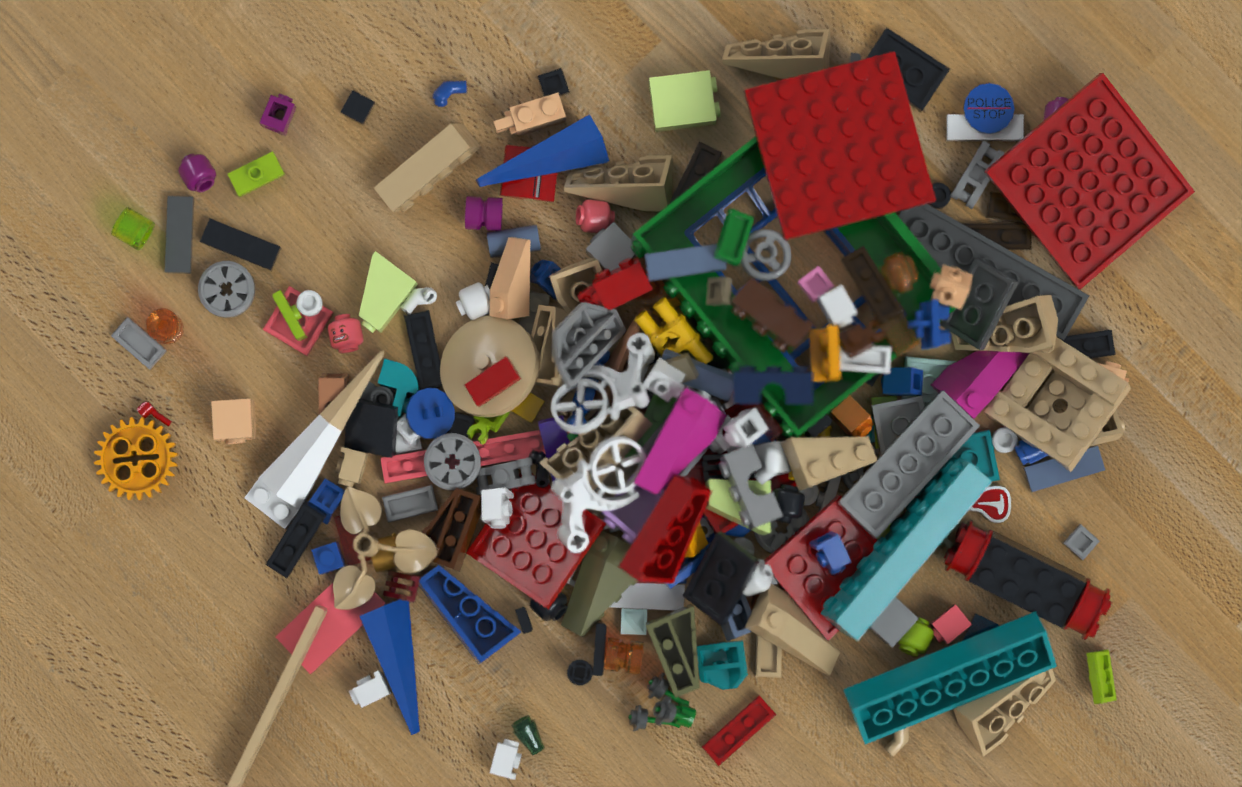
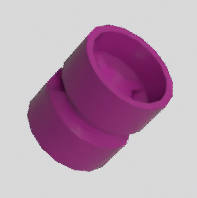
[465,196,503,231]

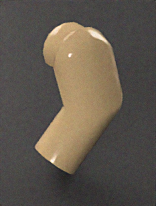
[884,727,909,757]

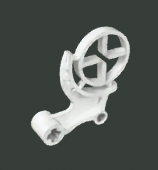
[551,333,655,434]
[552,436,646,553]

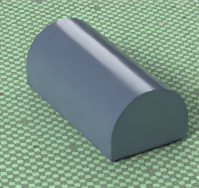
[487,225,541,258]

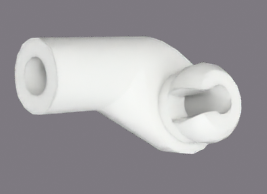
[400,288,437,315]
[755,446,782,485]

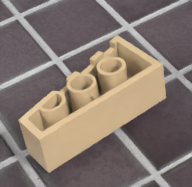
[374,123,482,212]

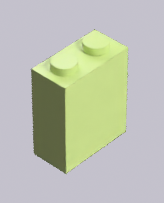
[649,70,721,132]

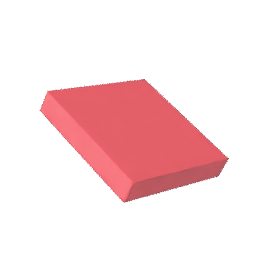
[263,286,334,356]

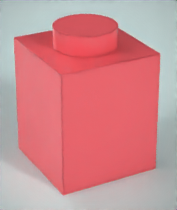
[930,604,972,644]

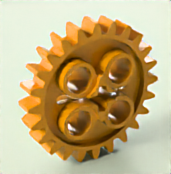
[94,417,179,501]

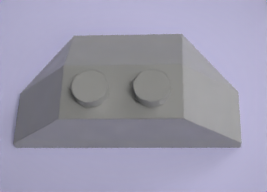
[552,302,626,389]

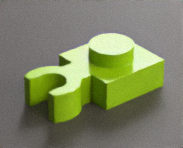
[467,411,510,445]

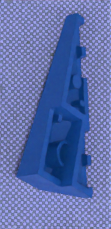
[476,114,609,187]
[359,599,420,735]

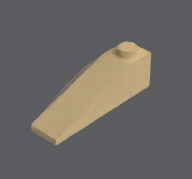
[951,295,1058,353]

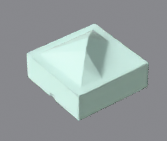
[621,608,647,635]

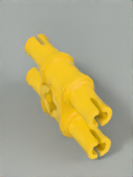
[634,297,713,364]

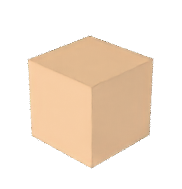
[211,399,257,444]

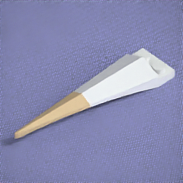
[245,351,384,529]

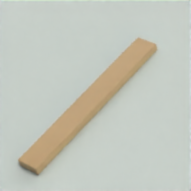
[227,605,328,787]

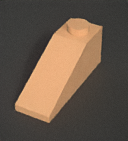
[489,237,530,319]

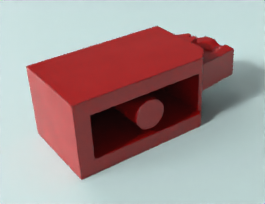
[577,257,653,310]

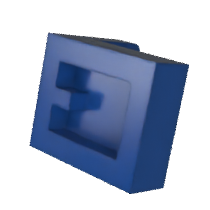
[530,259,561,300]
[309,479,345,524]

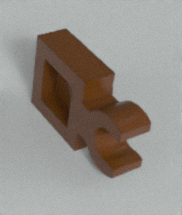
[838,320,886,360]

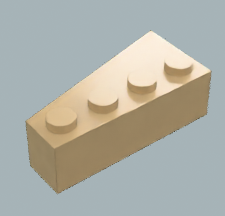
[539,406,652,491]

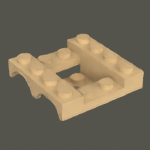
[984,337,1131,472]

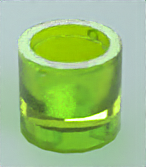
[111,207,155,251]

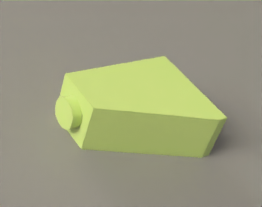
[359,251,418,333]
[705,479,771,535]

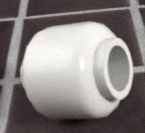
[456,282,490,320]
[743,559,773,596]

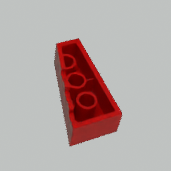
[618,475,712,584]

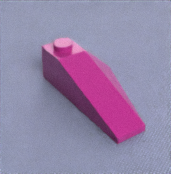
[930,351,1030,419]
[633,388,727,495]

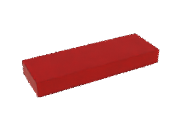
[701,695,776,766]

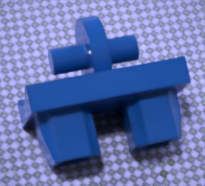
[908,299,951,350]

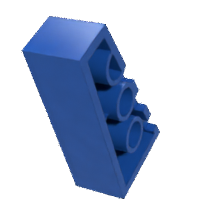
[419,565,522,665]

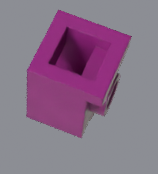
[259,94,297,136]

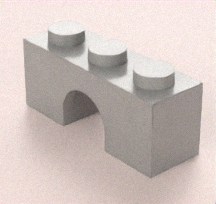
[719,443,783,530]

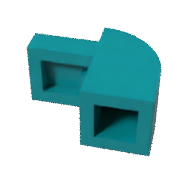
[378,359,420,418]

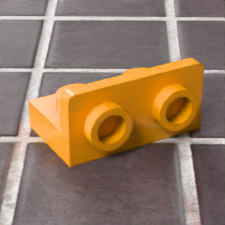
[809,325,841,382]

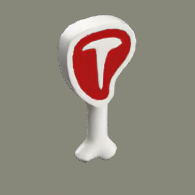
[969,486,1011,523]

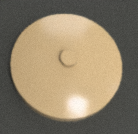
[440,315,539,417]

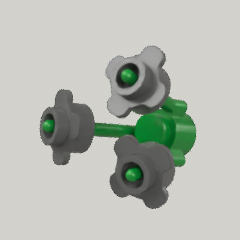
[628,672,696,731]

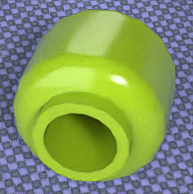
[897,617,934,657]

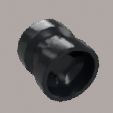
[567,659,593,685]

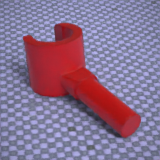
[137,401,172,427]

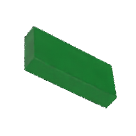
[713,208,754,267]

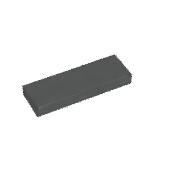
[165,196,194,274]

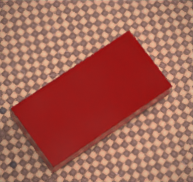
[464,356,522,407]

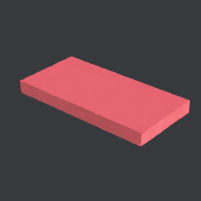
[276,583,386,675]

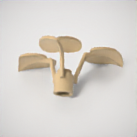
[333,487,438,610]

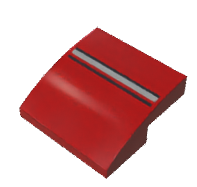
[500,145,557,203]

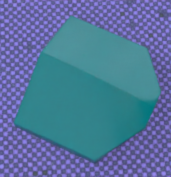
[697,640,748,690]

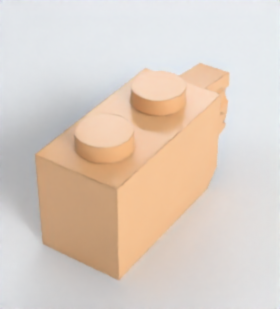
[493,93,566,136]

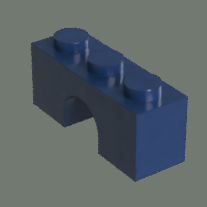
[733,366,814,404]

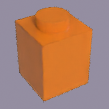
[831,396,874,437]

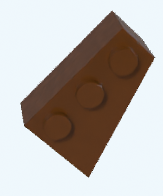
[729,277,814,354]
[422,488,482,572]

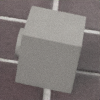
[586,222,637,271]
[869,597,919,647]

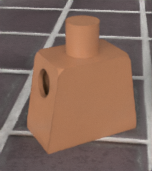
[319,373,349,414]

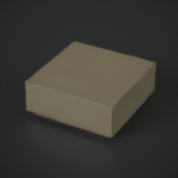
[706,277,732,306]

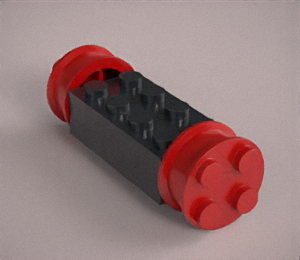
[943,520,1112,640]

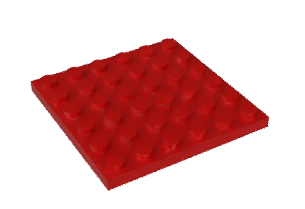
[744,51,936,240]
[984,73,1195,290]

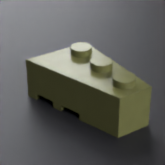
[646,604,700,698]

